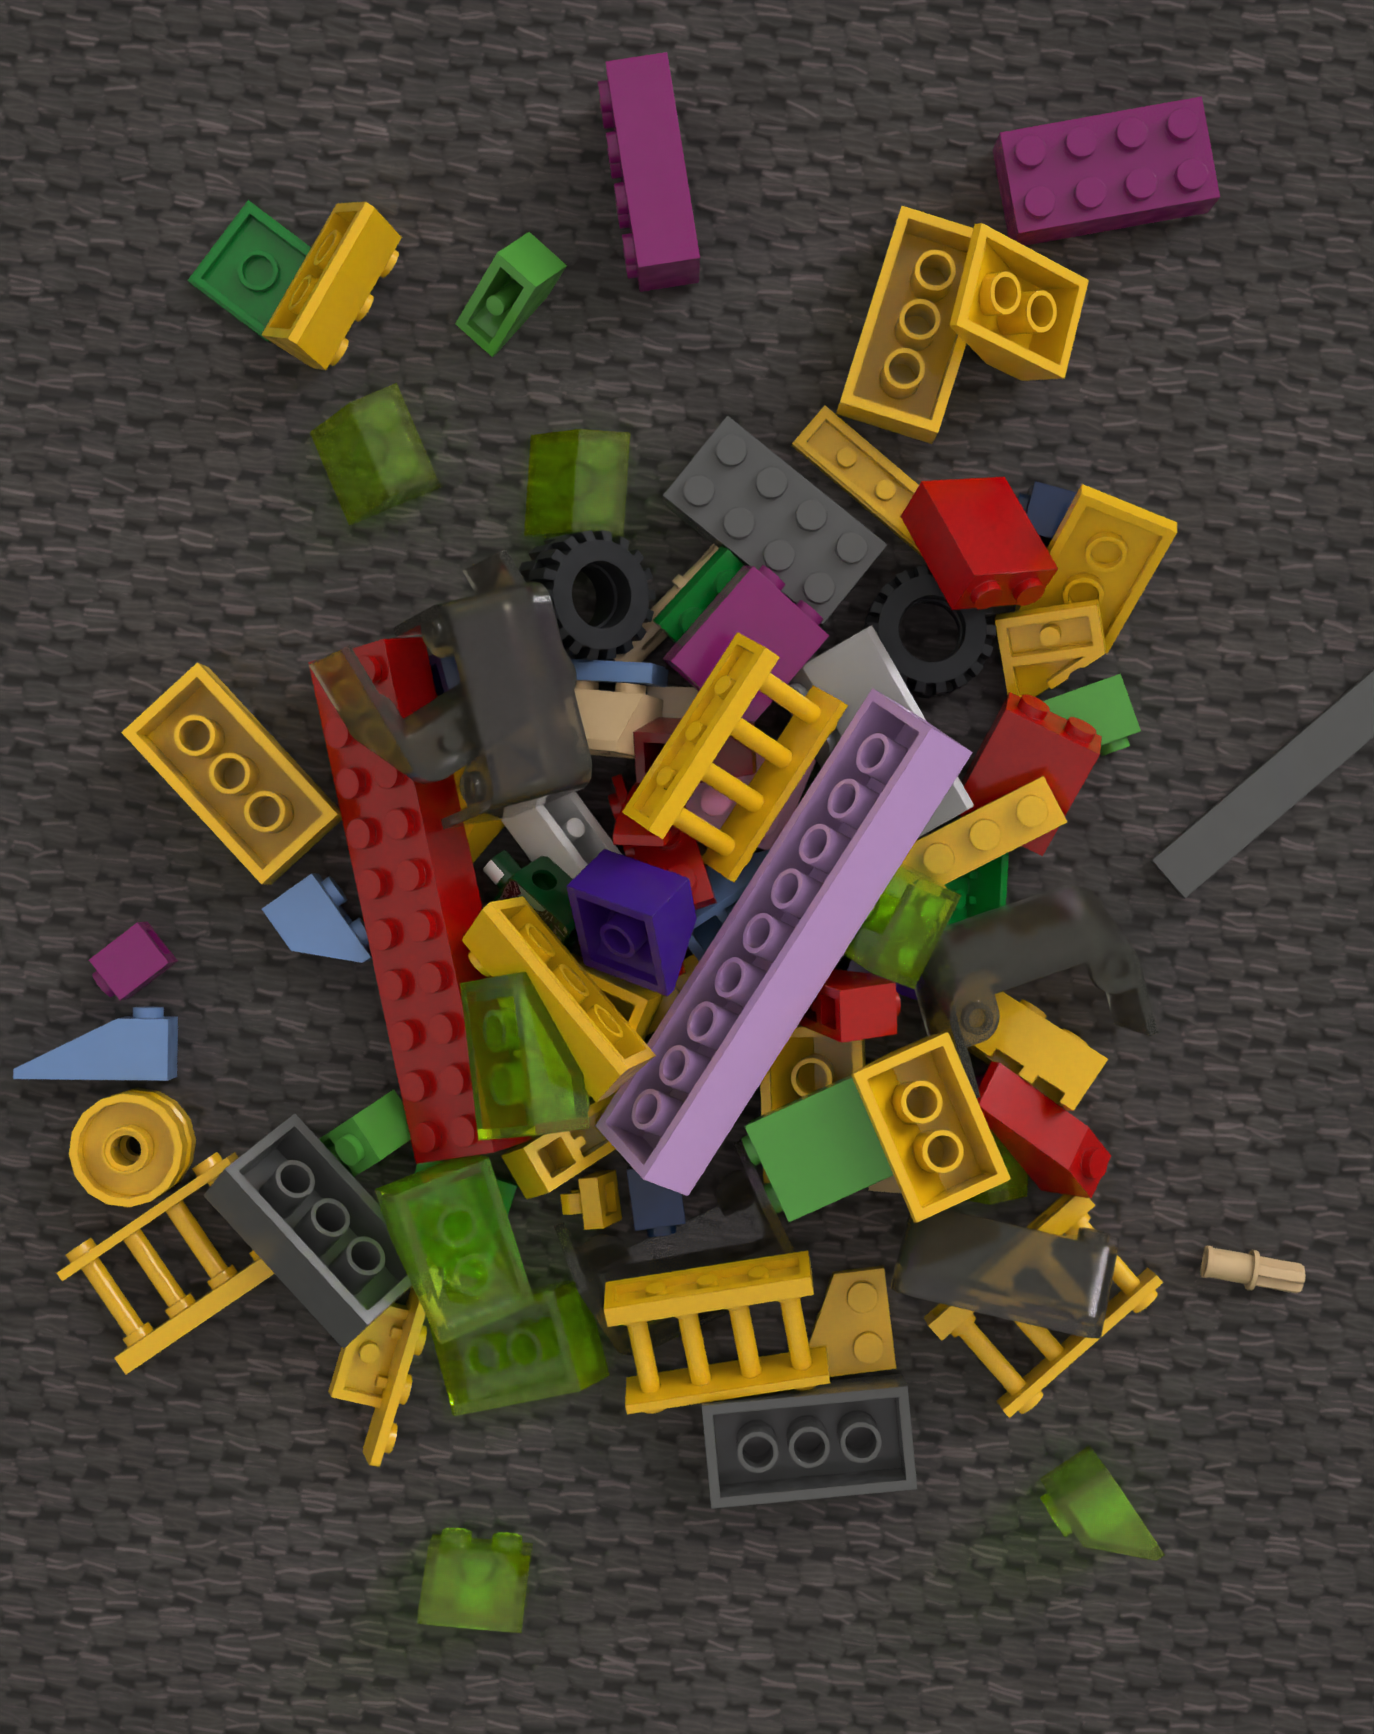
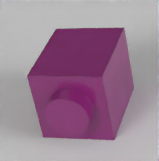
[89,921,178,1000]

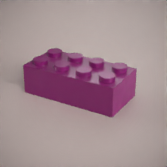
[597,52,700,292]
[993,96,1220,246]

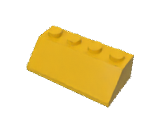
[462,896,656,1103]

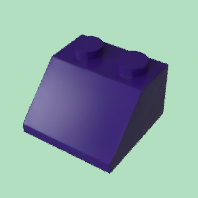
[566,849,697,996]

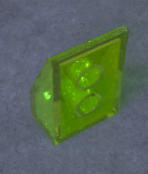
[460,972,590,1140]
[375,1155,535,1344]
[427,1277,610,1416]

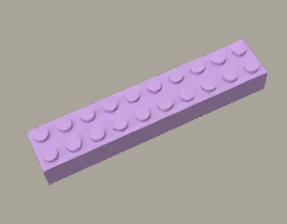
[595,688,973,1196]

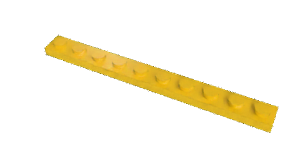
[647,776,1067,1035]

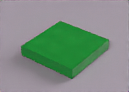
[187,200,311,344]

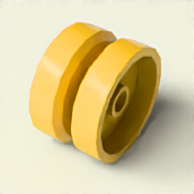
[69,1088,196,1207]

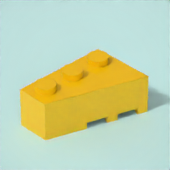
[928,970,1108,1111]

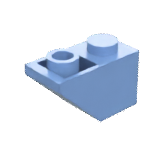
[262,873,372,963]

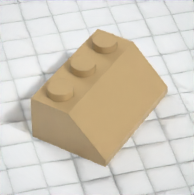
[473,678,663,759]

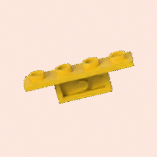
[328,1266,442,1467]

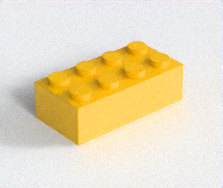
[836,206,973,444]
[121,662,342,884]

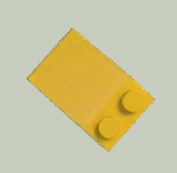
[949,223,1089,381]

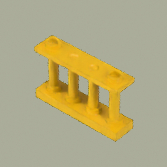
[622,632,848,882]
[57,1152,275,1375]
[924,1194,1163,1418]
[604,1250,830,1415]

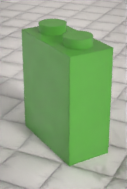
[742,1075,894,1222]

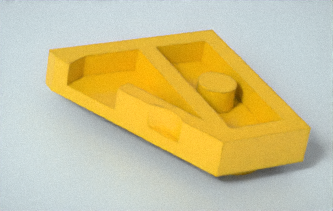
[995,599,1106,697]
[809,1266,896,1377]

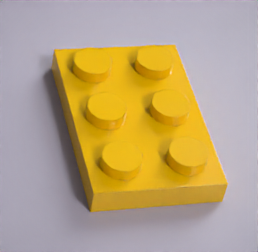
[1015,484,1177,654]

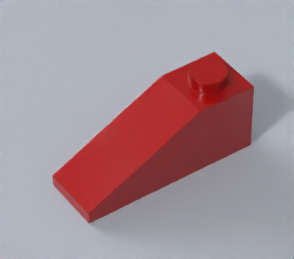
[798,969,901,1043]
[975,1061,1111,1199]

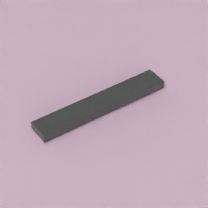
[1149,668,1374,899]

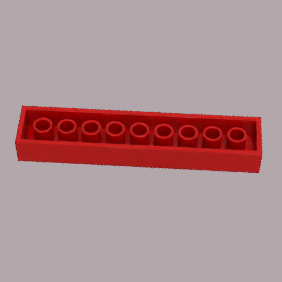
[308,637,532,1164]

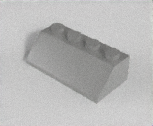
[787,625,974,838]

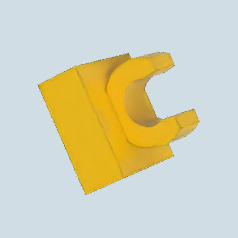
[560,1170,622,1230]

